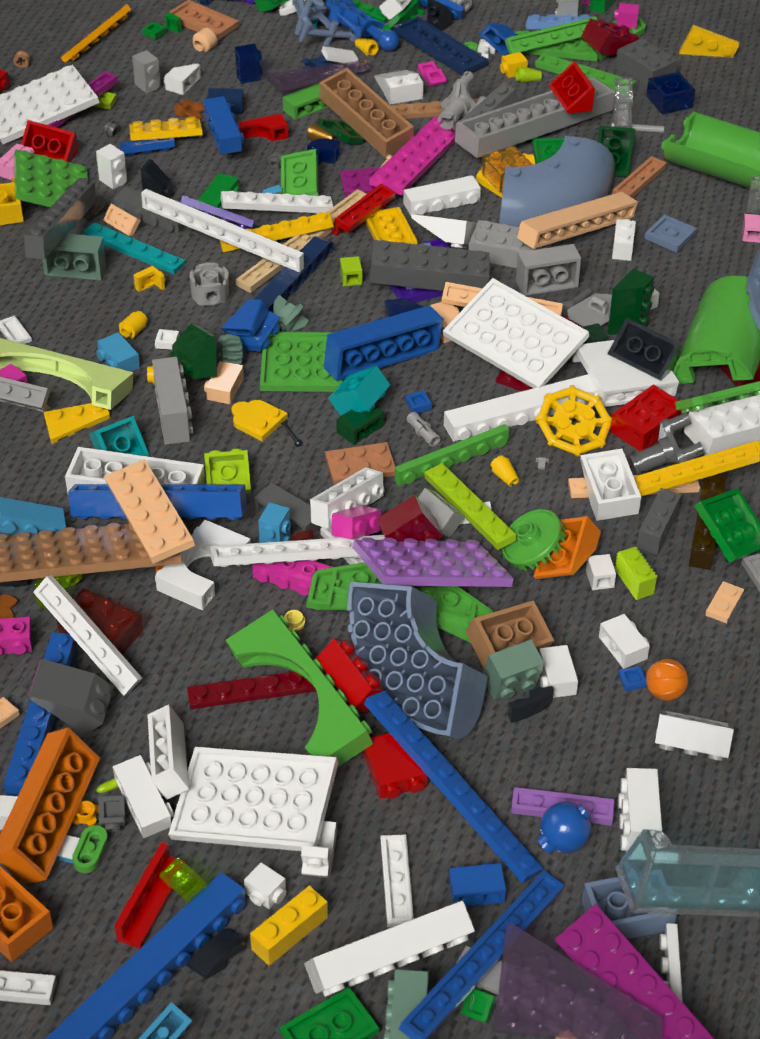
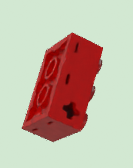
[610,384,683,451]

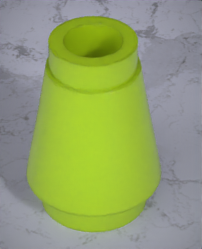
[515,66,542,83]

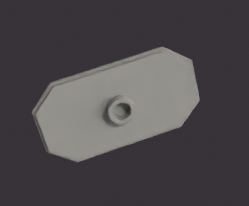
[567,294,612,328]

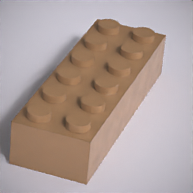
[319,68,414,158]

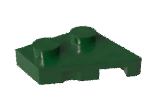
[317,118,364,146]

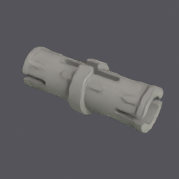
[406,412,441,447]

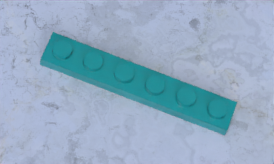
[83,222,186,274]

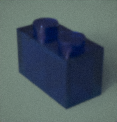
[235,43,263,84]

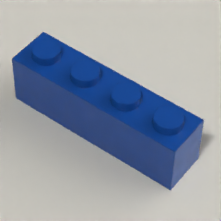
[203,96,244,155]

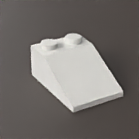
[374,70,423,104]
[411,214,477,248]
[580,449,641,521]

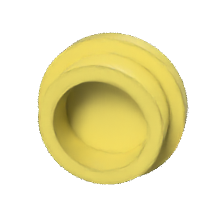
[284,610,306,632]

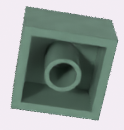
[483,640,544,700]

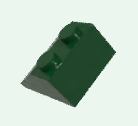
[597,125,636,178]

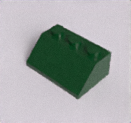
[607,268,655,335]
[170,323,217,379]

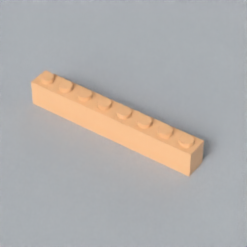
[517,192,638,249]

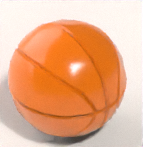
[646,659,689,701]

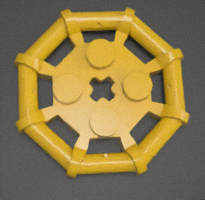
[535,385,612,457]

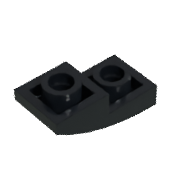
[508,686,554,723]
[187,928,246,979]

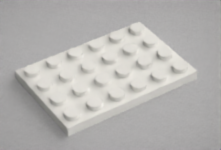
[0,65,99,144]
[443,278,589,388]
[168,747,339,851]

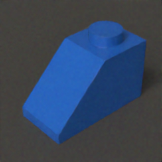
[479,23,517,55]

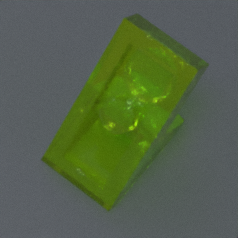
[159,858,207,905]

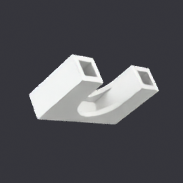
[155,520,251,610]

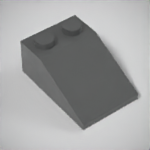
[27,659,114,734]

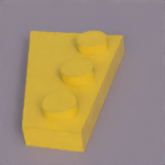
[679,25,739,58]
[44,403,110,444]

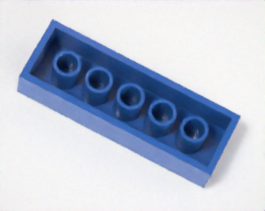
[323,305,443,381]

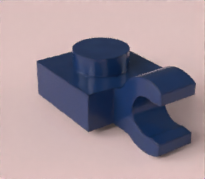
[302,56,333,72]

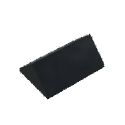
[607,318,681,381]

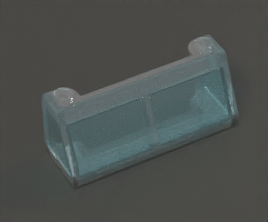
[615,829,760,917]

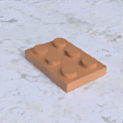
[325,442,395,485]

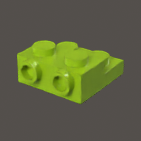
[204,449,251,493]

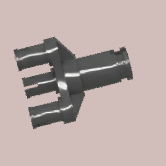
[630,412,706,475]

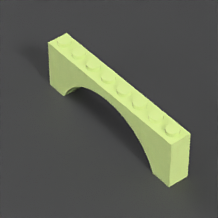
[0,338,133,410]

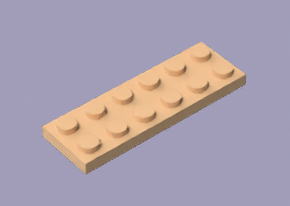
[104,459,195,564]

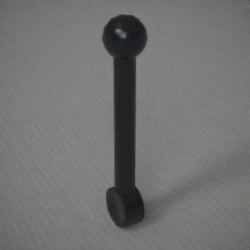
[281,419,302,447]

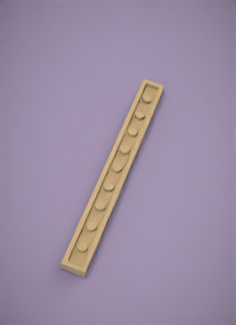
[236,189,366,293]

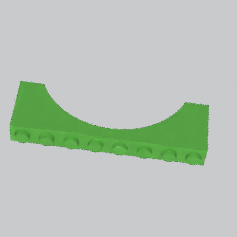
[226,609,373,768]

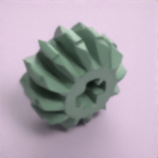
[216,334,243,365]

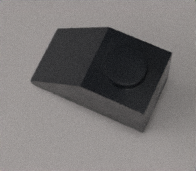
[140,159,172,198]

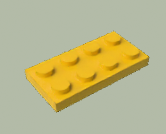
[129,117,202,141]
[365,207,418,244]

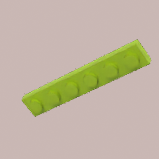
[424,463,516,550]

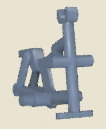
[292,0,357,46]

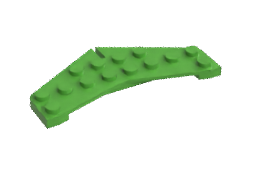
[515,16,646,62]
[675,381,760,413]
[306,562,493,643]

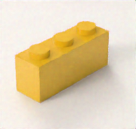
[250,886,328,966]

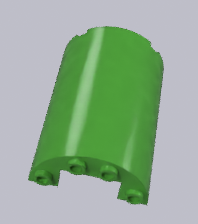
[661,111,760,192]
[673,276,760,384]

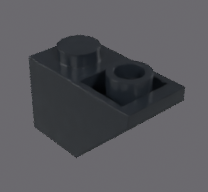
[427,0,452,31]

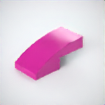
[417,61,447,86]

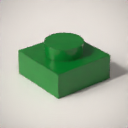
[165,12,182,34]
[142,22,166,40]
[461,988,497,1023]

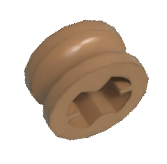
[13,51,30,67]

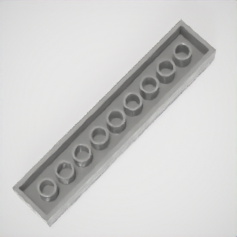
[455,77,615,158]

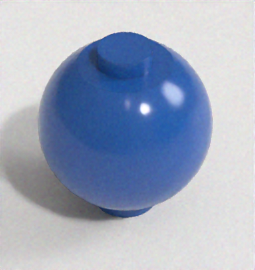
[537,801,591,854]

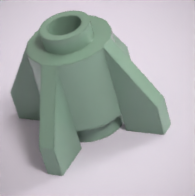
[273,295,309,332]

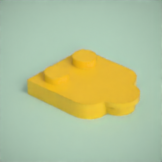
[231,400,288,441]

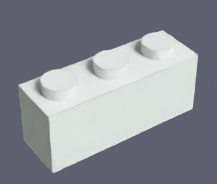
[113,755,174,838]

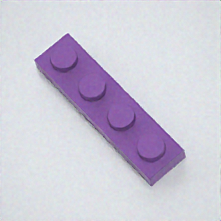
[511,787,614,826]

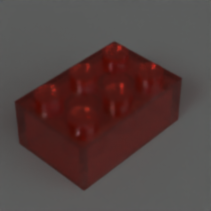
[56,589,143,655]

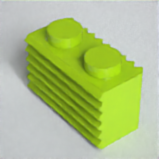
[615,547,658,600]

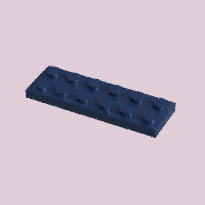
[394,17,489,75]

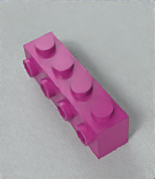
[252,560,333,596]
[0,617,32,655]

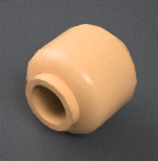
[193,28,218,52]

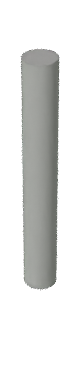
[611,123,664,132]

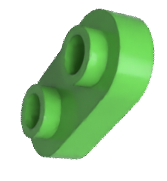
[72,825,108,873]

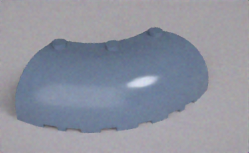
[499,136,615,227]
[347,582,488,739]

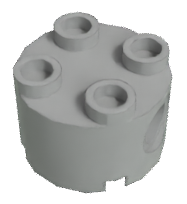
[190,263,230,305]

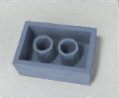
[582,869,677,939]

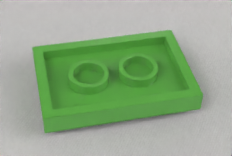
[281,149,319,196]

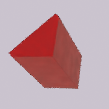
[549,61,595,113]
[21,120,79,163]

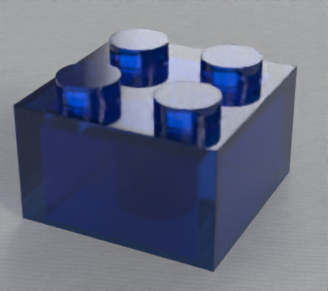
[646,72,695,114]

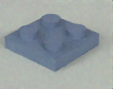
[644,214,697,253]

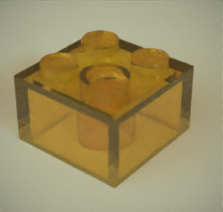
[482,146,533,193]

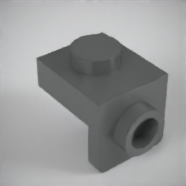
[98,795,125,832]

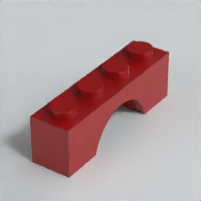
[214,113,288,143]

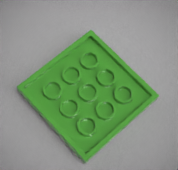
[14,149,90,215]
[260,332,343,392]

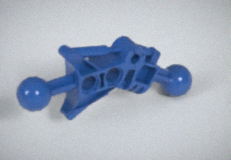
[325,0,399,52]

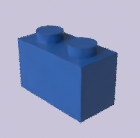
[448,863,506,907]

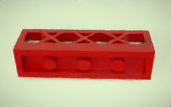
[333,183,396,236]
[114,842,187,949]

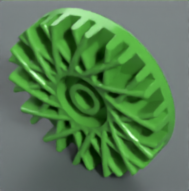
[502,509,566,571]

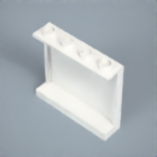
[572,340,679,407]

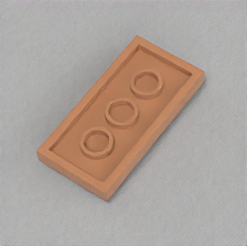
[170,0,239,41]

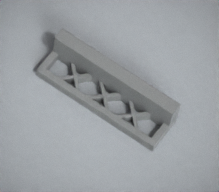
[0,377,52,412]

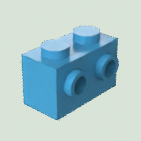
[258,502,291,543]

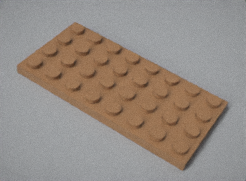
[0,523,182,582]

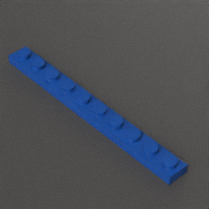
[364,691,543,883]
[398,870,565,1039]

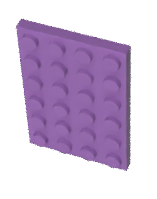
[353,537,514,587]

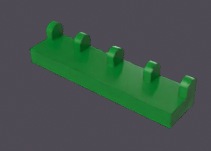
[382,0,425,38]

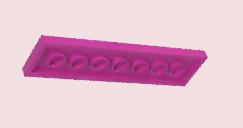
[369,116,457,195]

